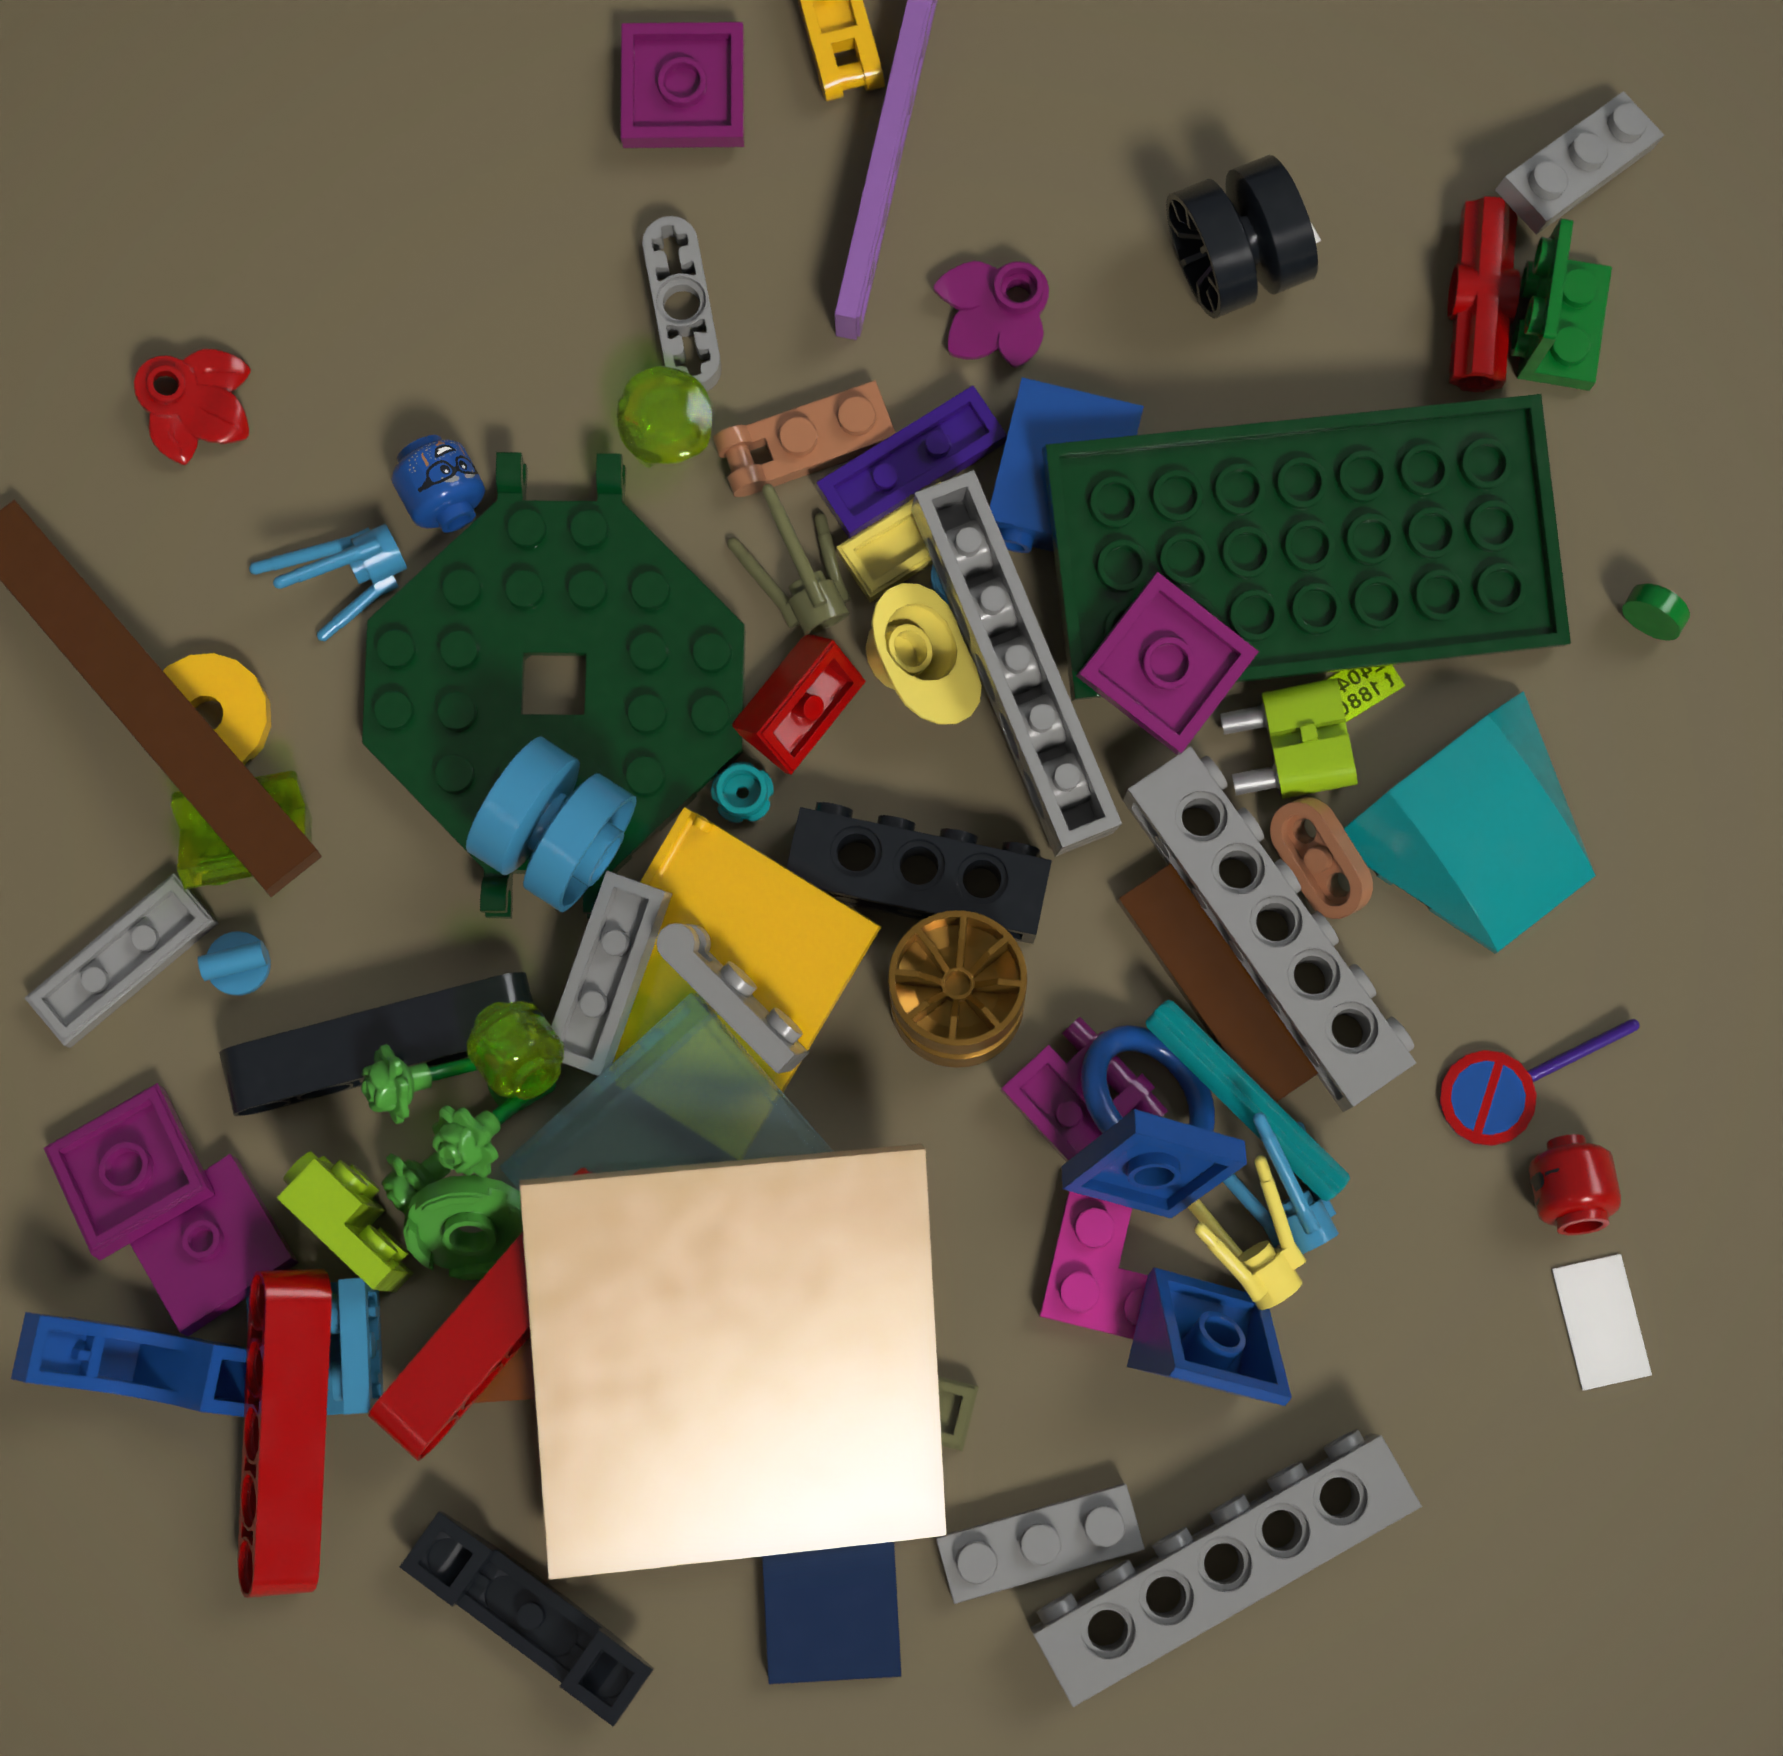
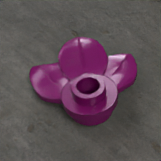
[934,261,1049,368]

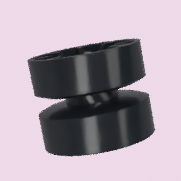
[1166,155,1318,318]

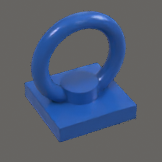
[1061,1025,1247,1219]

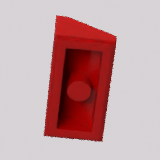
[732,634,866,775]

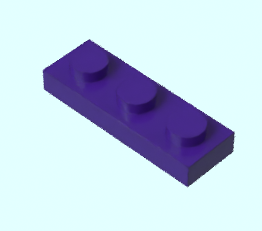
[816,385,1007,538]

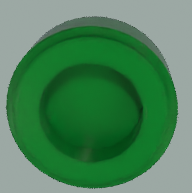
[1622,583,1690,640]

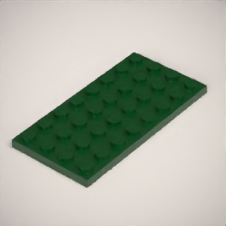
[1042,394,1571,701]

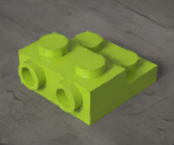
[277,1151,414,1292]

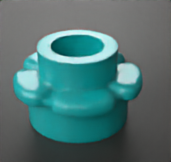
[711,762,774,823]

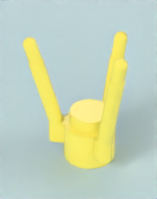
[1188,1155,1306,1310]

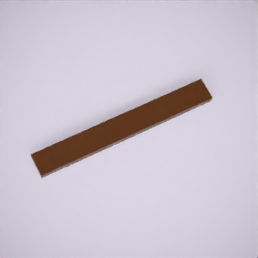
[0,500,322,897]

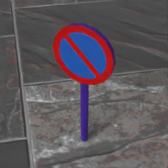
[1439,1019,1640,1146]

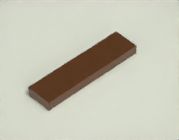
[1117,863,1318,1102]

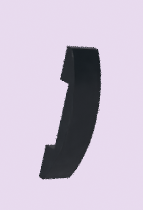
[399,1511,654,1727]

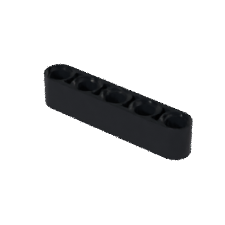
[219,972,539,1116]

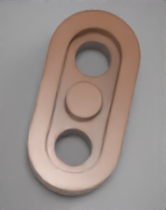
[1270,797,1373,919]

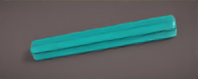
[1145,1000,1350,1201]

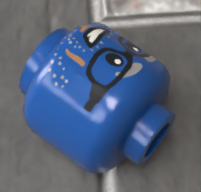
[391,435,485,533]

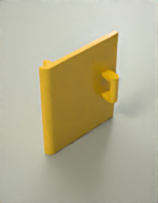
[608,807,881,1160]

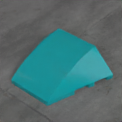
[1344,691,1596,954]

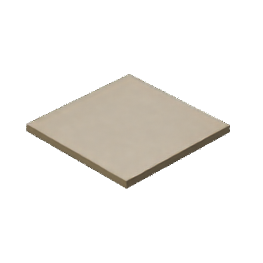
[519,1144,946,1580]

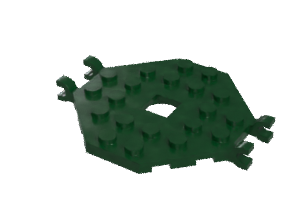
[362,452,746,920]

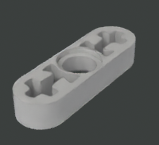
[642,216,722,395]

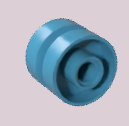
[466,737,637,912]

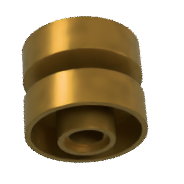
[889,910,1027,1068]

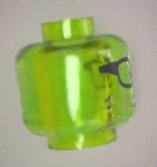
[467,1001,565,1100]

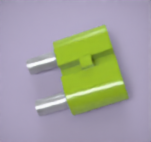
[1220,678,1358,799]

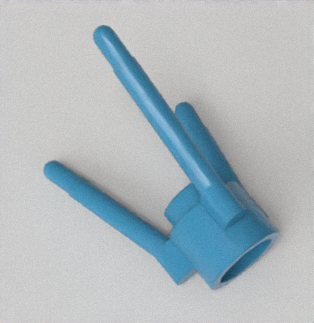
[249,523,407,641]
[1223,1112,1339,1254]

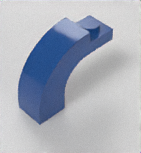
[11,1312,247,1417]

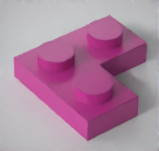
[1039,1191,1148,1340]

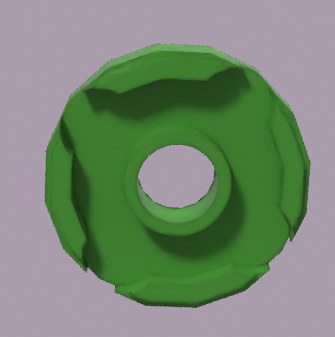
[403,1175,523,1280]

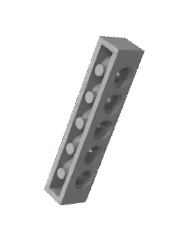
[911,470,1122,857]
[1123,746,1417,1112]
[1030,1429,1422,1707]

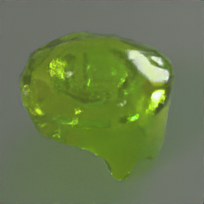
[617,366,713,468]

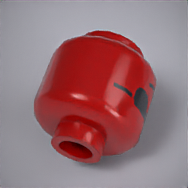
[1529,1134,1621,1236]

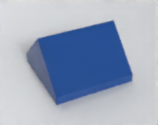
[1127,1267,1292,1406]

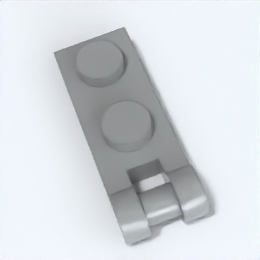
[656,923,809,1073]

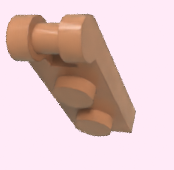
[713,380,895,497]

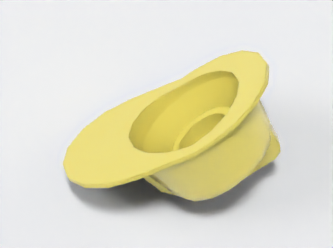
[865,583,982,725]

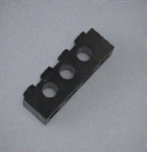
[786,802,1052,944]

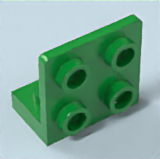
[1511,218,1612,391]

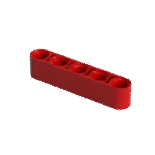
[368,1167,591,1461]
[237,1269,332,1598]

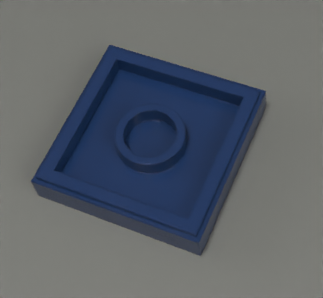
[762,1541,902,1684]

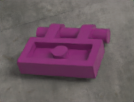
[1000,1016,1168,1162]

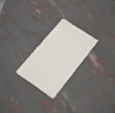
[1552,1254,1652,1391]

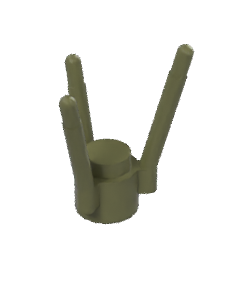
[727,484,851,635]

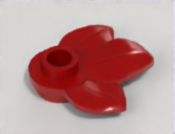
[134,349,251,466]

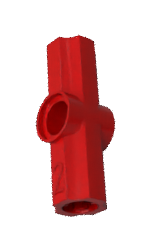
[1447,196,1520,393]

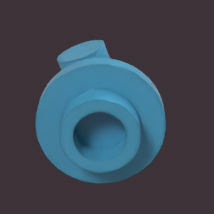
[198,931,271,996]

